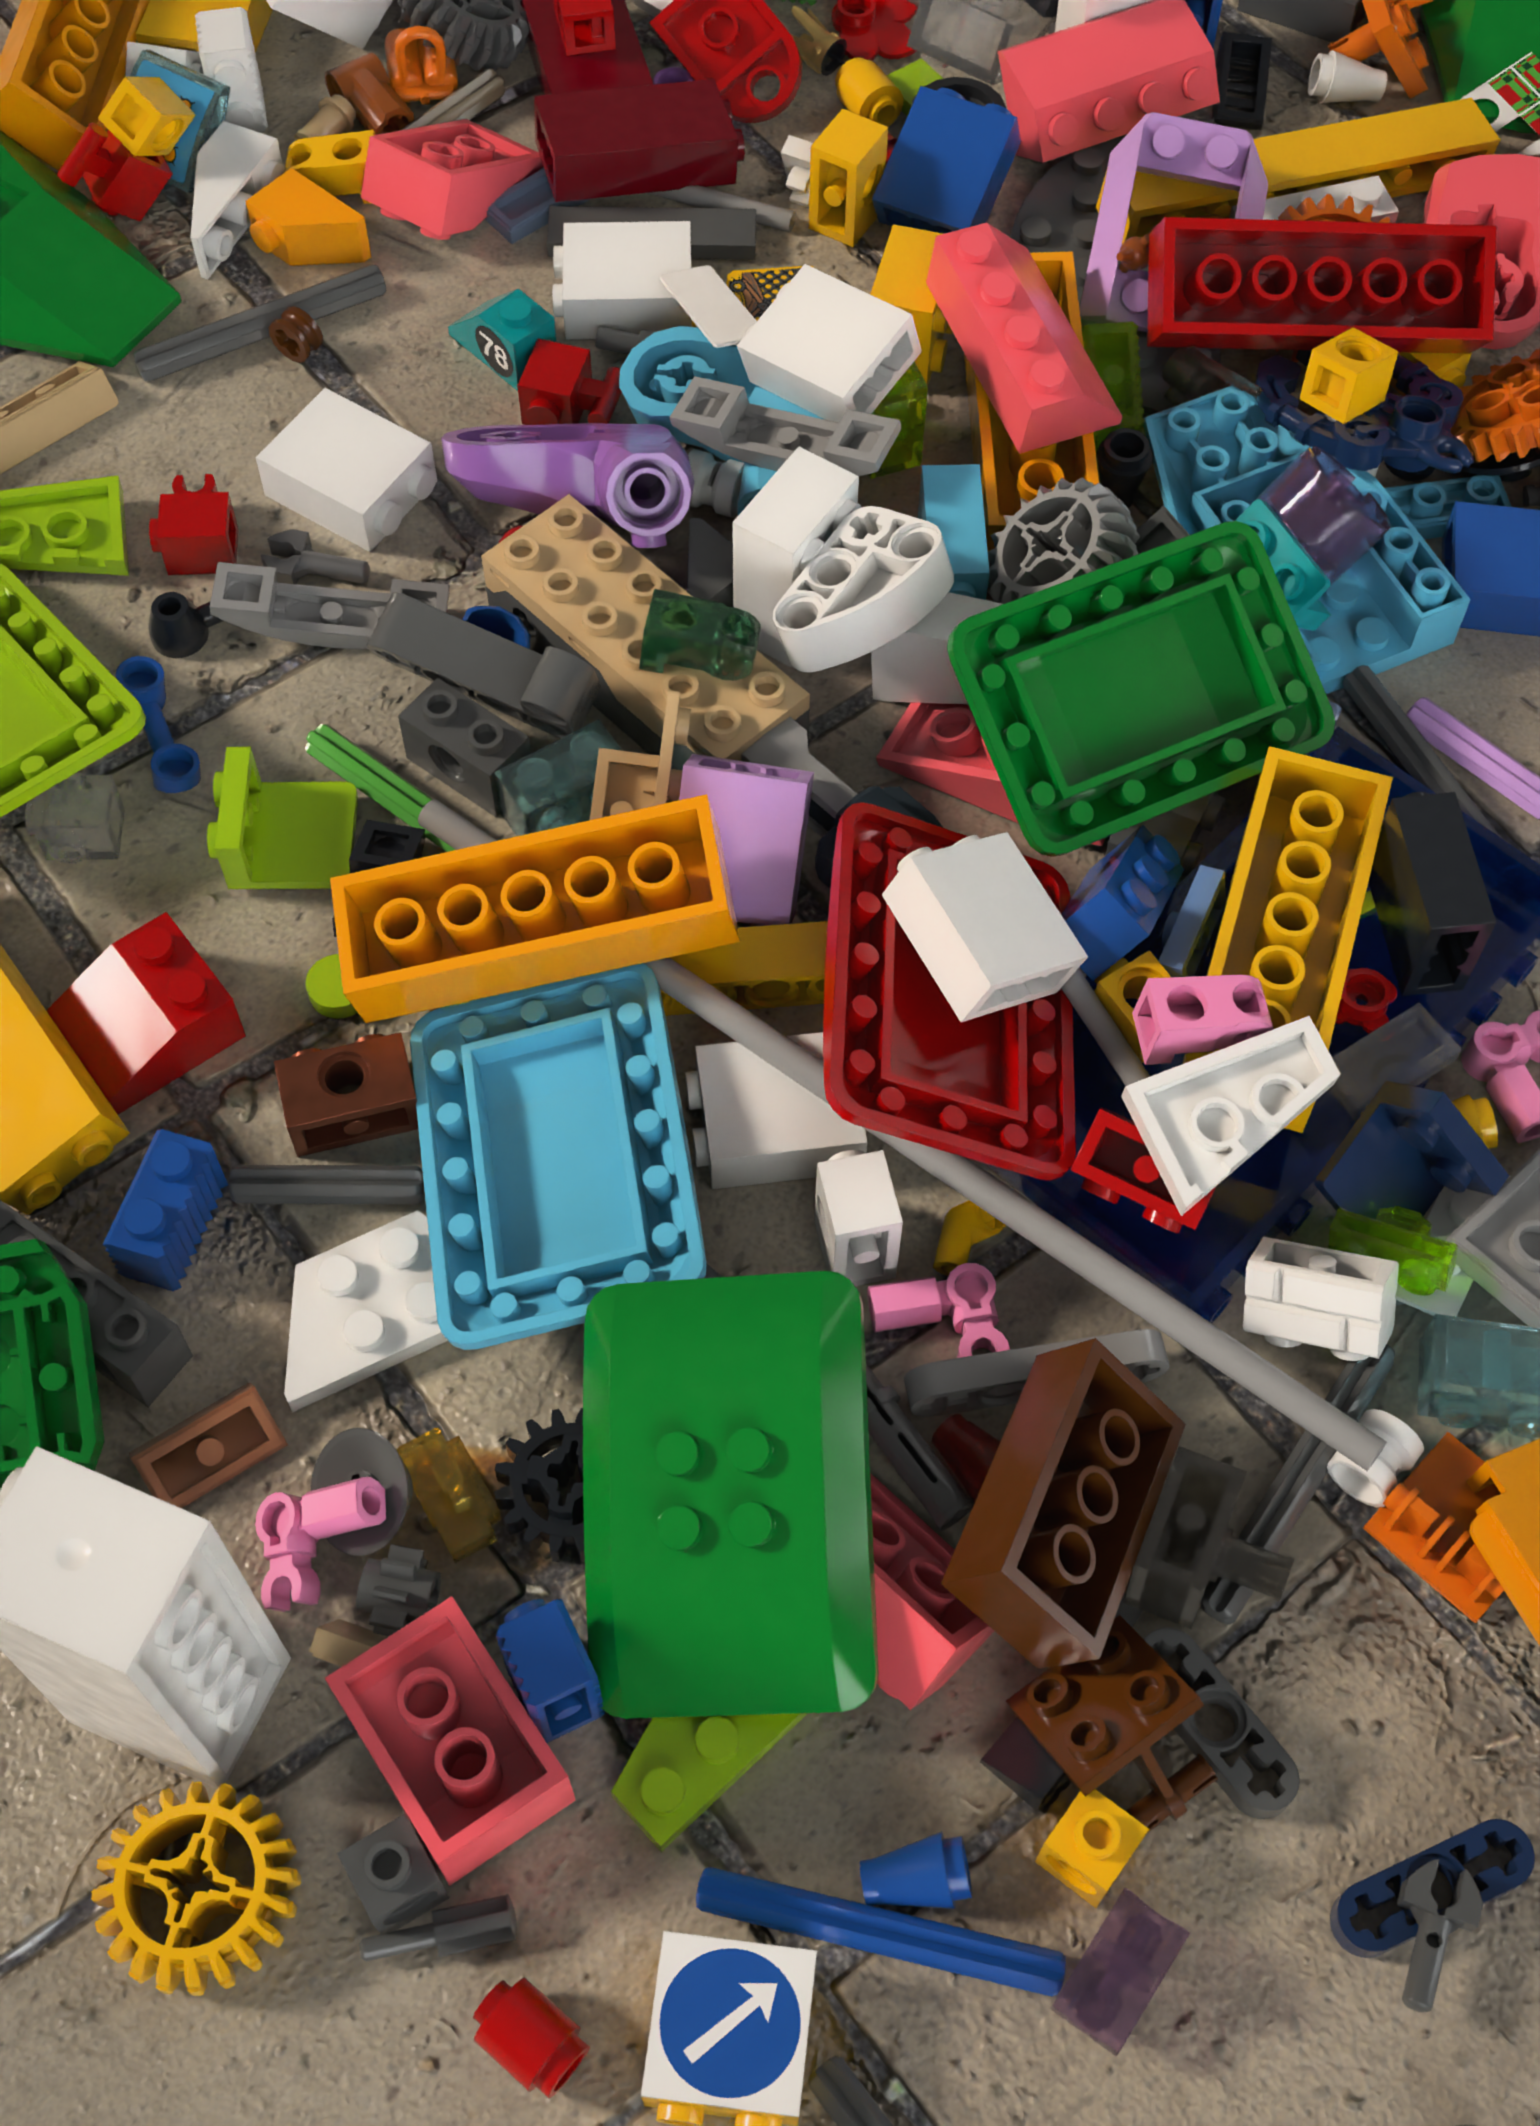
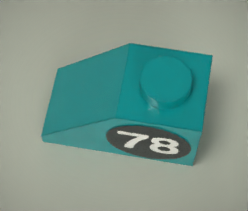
[448,288,557,391]

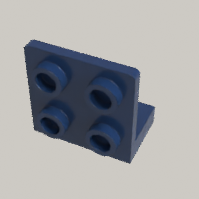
[1314,1080,1509,1260]

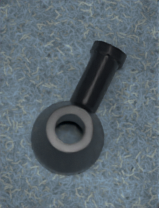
[148,592,223,658]

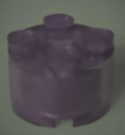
[1251,446,1391,587]

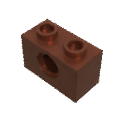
[274,1032,418,1157]

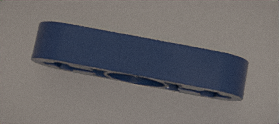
[1330,1819,1535,1958]

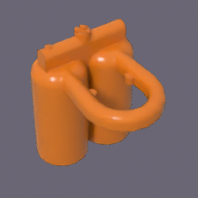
[384,26,458,105]

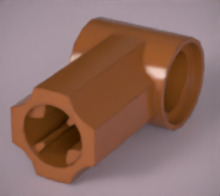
[325,52,414,135]

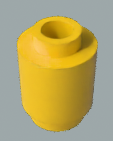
[835,58,903,127]

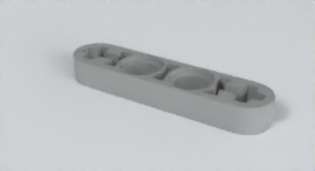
[904,1329,1170,1417]

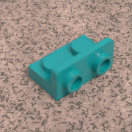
[1235,499,1331,631]

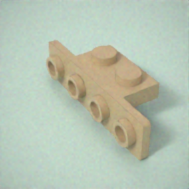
[590,690,691,820]

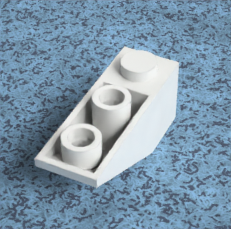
[191,121,285,280]

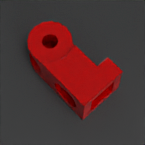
[554,0,616,56]

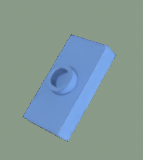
[1158,865,1226,977]

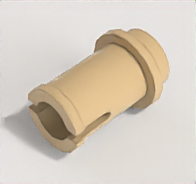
[294,94,356,141]

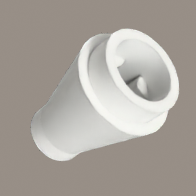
[1308,50,1387,103]

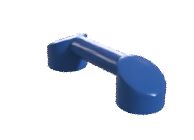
[116,656,201,793]

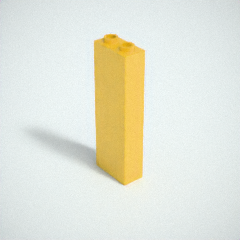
[0,944,130,1215]

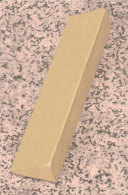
[0,361,118,474]

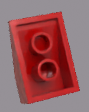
[46,912,246,1115]

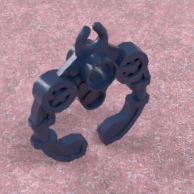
[1254,350,1474,473]

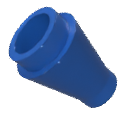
[859,1831,973,1909]

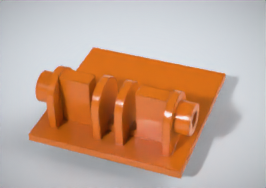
[1363,1432,1504,1624]

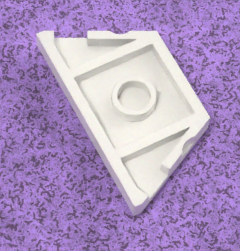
[284,1210,448,1413]

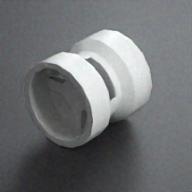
[688,449,744,518]
[1327,1409,1424,1508]

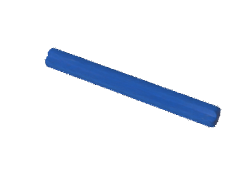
[696,1867,1066,1997]

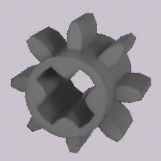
[356,1544,441,1636]

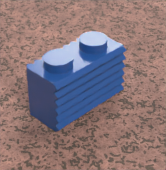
[102,1129,228,1291]
[496,1599,605,1743]

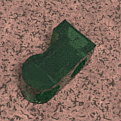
[639,589,761,681]

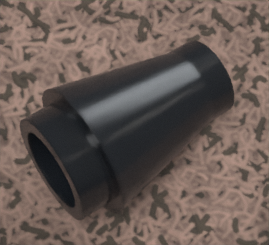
[1097,428,1153,508]

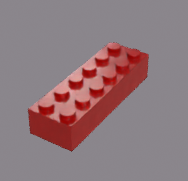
[1147,217,1497,354]

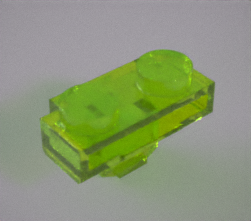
[1328,1205,1458,1296]

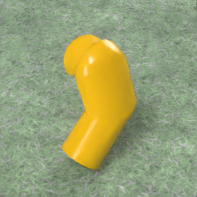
[933,1200,1007,1276]

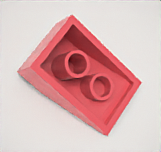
[361,119,543,240]
[325,1596,576,1886]

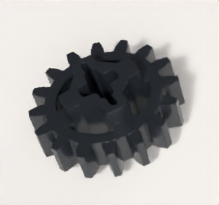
[494,1408,585,1563]

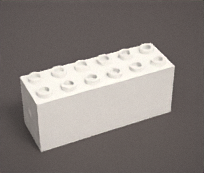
[0,1446,291,1789]

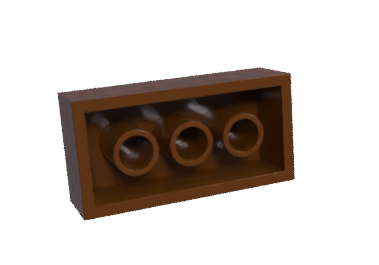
[941,1338,1186,1669]

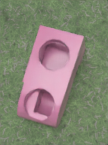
[1132,975,1274,1065]

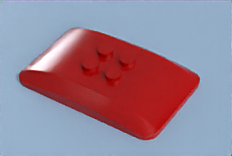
[823,802,1076,1181]

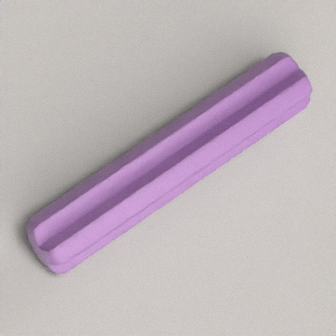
[1407,697,1540,820]

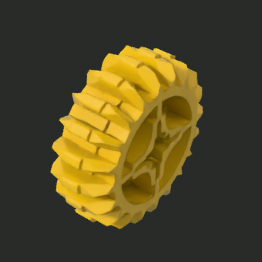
[91,1781,301,1996]

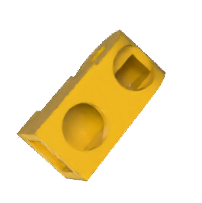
[285,130,376,204]

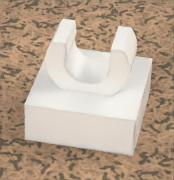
[781,135,813,208]

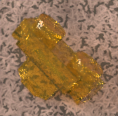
[397,1428,502,1563]

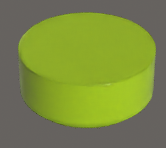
[305,954,358,1019]

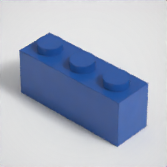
[1061,825,1184,981]

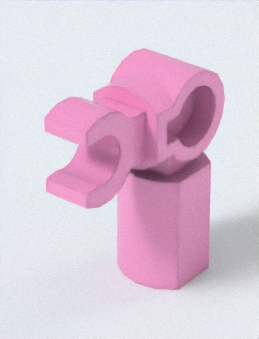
[1461,1010,1540,1144]
[867,1263,1010,1358]
[255,1477,386,1612]

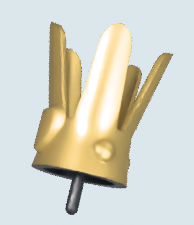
[791,6,847,76]

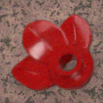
[831,0,918,61]

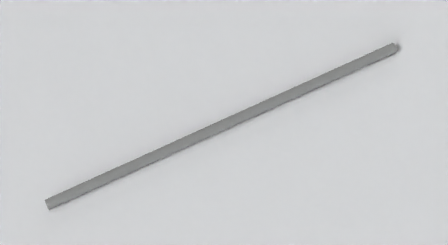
[418,799,1387,1471]

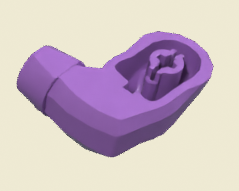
[441,423,694,548]

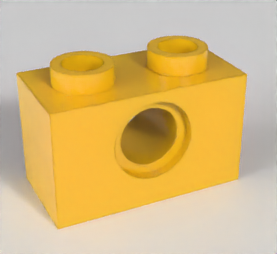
[809,108,888,247]

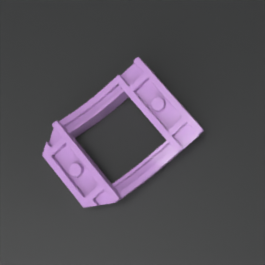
[1079,112,1268,350]

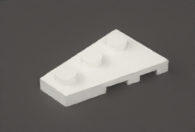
[1121,1016,1341,1216]

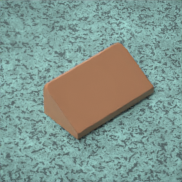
[129,1382,288,1508]

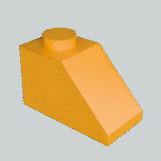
[246,168,371,266]

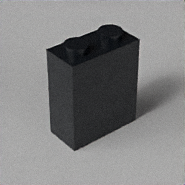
[1368,792,1496,997]

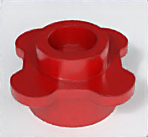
[1335,968,1397,1034]

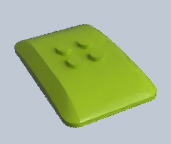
[0,563,146,818]

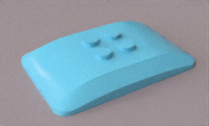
[410,963,706,1350]

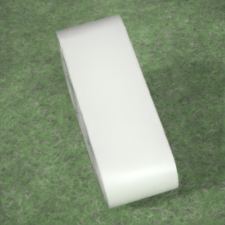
[773,506,954,673]

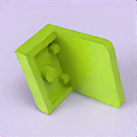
[207,747,358,889]

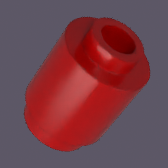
[473,1978,590,2098]

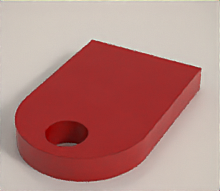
[649,0,802,123]

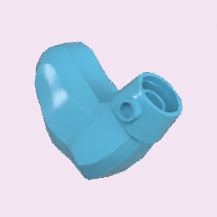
[619,326,825,516]

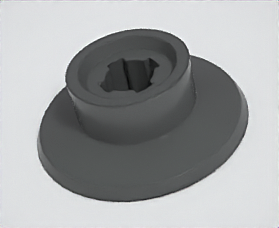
[311,1428,413,1556]

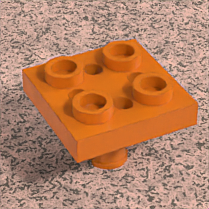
[1328,0,1430,99]

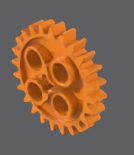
[1450,349,1540,462]

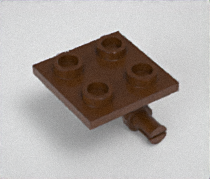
[1006,1615,1218,1833]

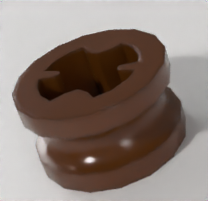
[269,306,323,363]

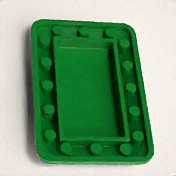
[947,521,1335,857]
[583,1271,878,1718]

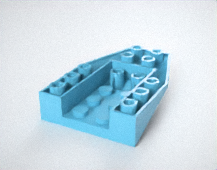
[1143,382,1471,695]

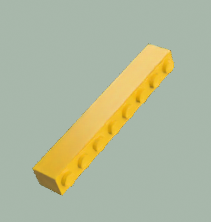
[1096,97,1501,244]

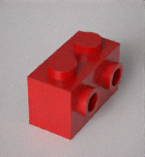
[1070,1108,1218,1234]

